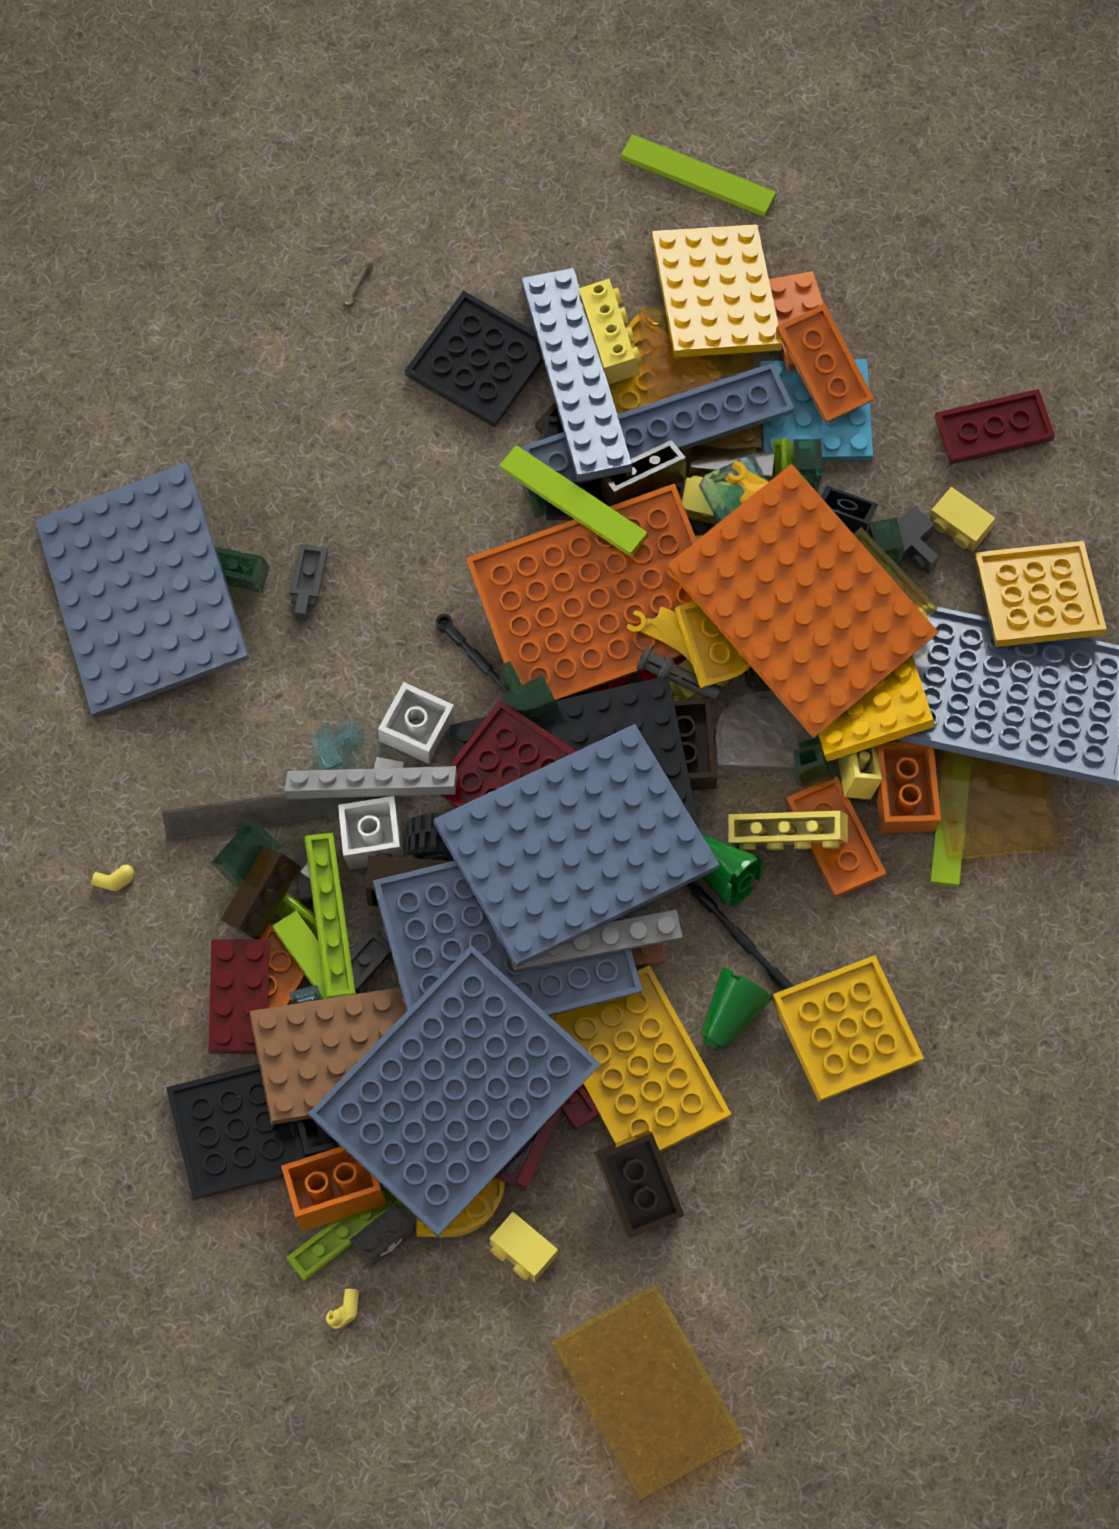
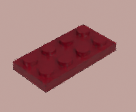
[934,389,1055,465]
[208,939,270,1054]

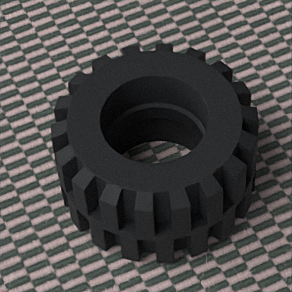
[405,813,455,861]

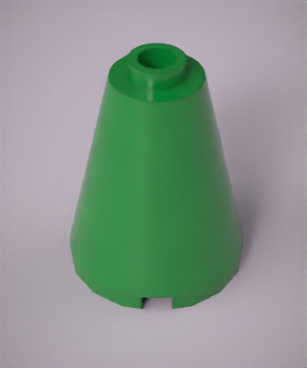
[702,835,764,906]
[700,967,772,1051]

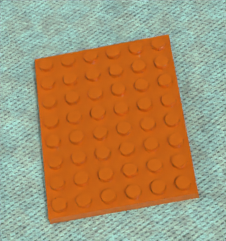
[666,464,939,738]
[466,483,697,712]

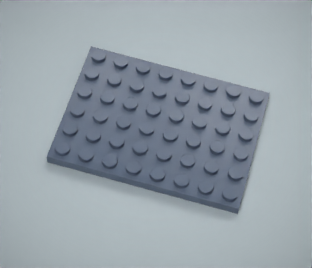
[35,462,250,717]
[896,603,1119,787]
[434,724,720,968]
[373,861,643,1016]
[308,945,600,1237]

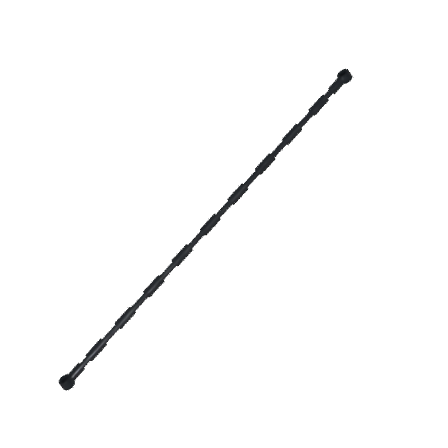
[436,614,794,990]

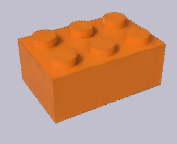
[876,742,941,834]
[281,1147,387,1232]

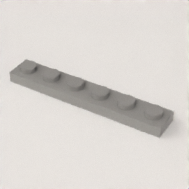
[285,766,457,799]
[509,910,683,972]

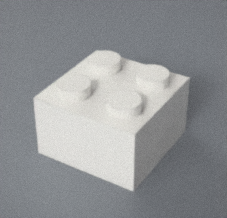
[378,682,455,764]
[338,796,405,870]

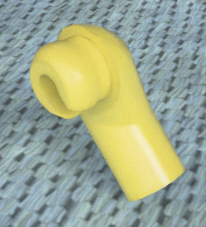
[91,864,134,892]
[326,1289,359,1329]

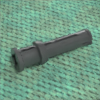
[636,646,721,702]

